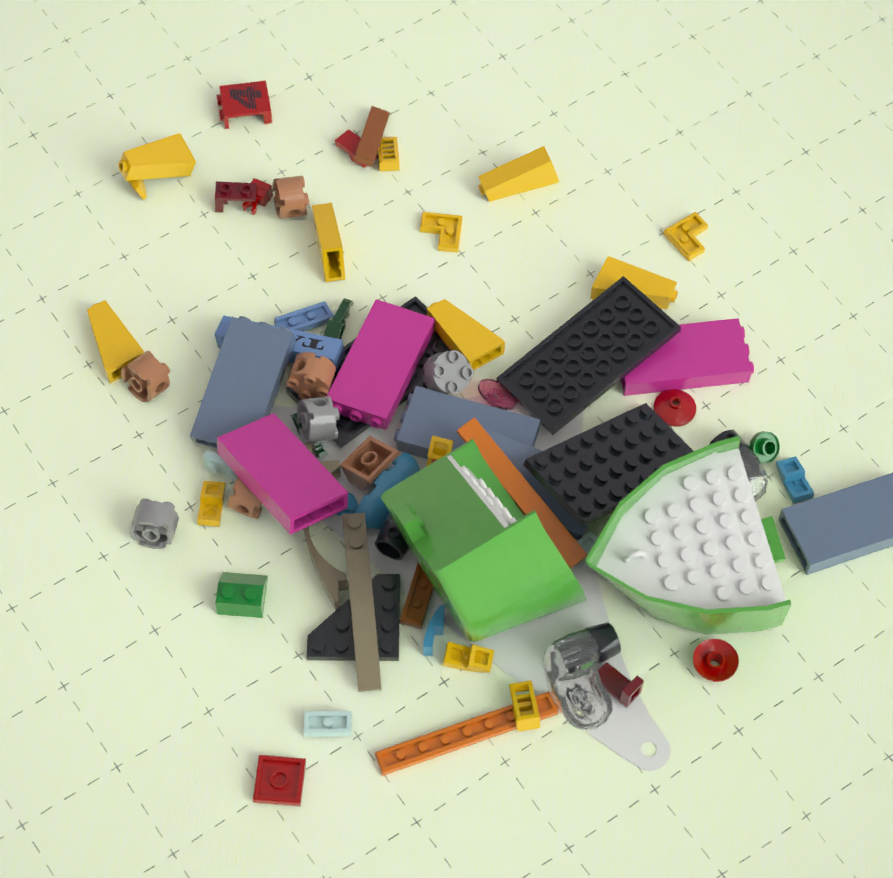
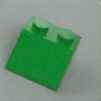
[215,572,268,618]

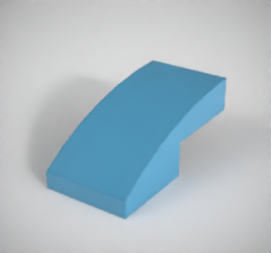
[776,456,814,504]
[423,605,445,656]

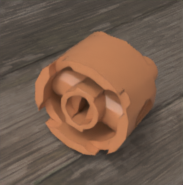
[272,175,309,219]
[121,350,170,402]
[286,352,336,399]
[227,477,262,520]

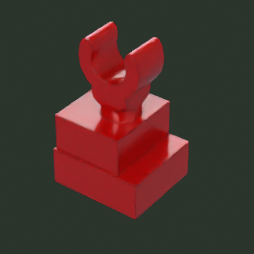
[242,178,273,215]

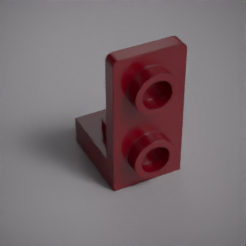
[215,181,257,213]
[592,662,644,708]

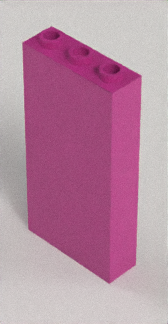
[327,299,435,430]
[621,318,754,396]
[217,413,348,535]

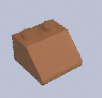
[340,436,400,490]

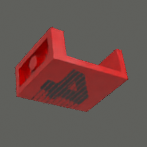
[216,80,272,129]

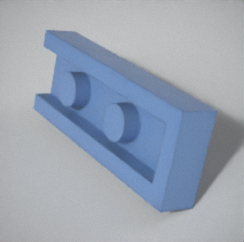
[274,301,334,332]

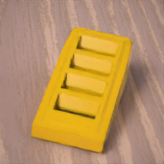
[378,137,400,172]
[509,680,540,731]

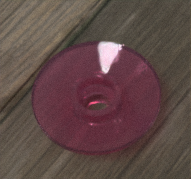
[478,379,517,410]

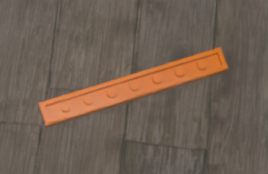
[457,417,587,569]
[375,691,559,776]

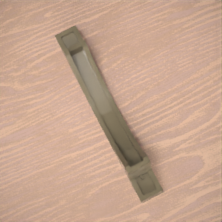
[303,443,348,610]
[342,513,382,692]

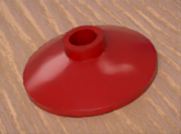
[653,389,696,427]
[692,639,739,682]

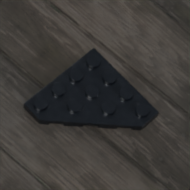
[306,574,400,661]

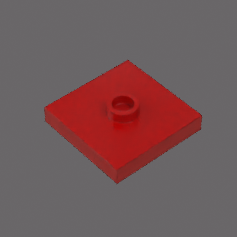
[253,755,306,807]

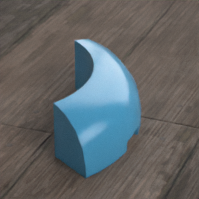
[355,452,420,529]

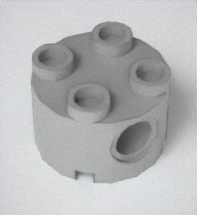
[423,350,474,394]
[297,396,339,443]
[129,498,179,549]

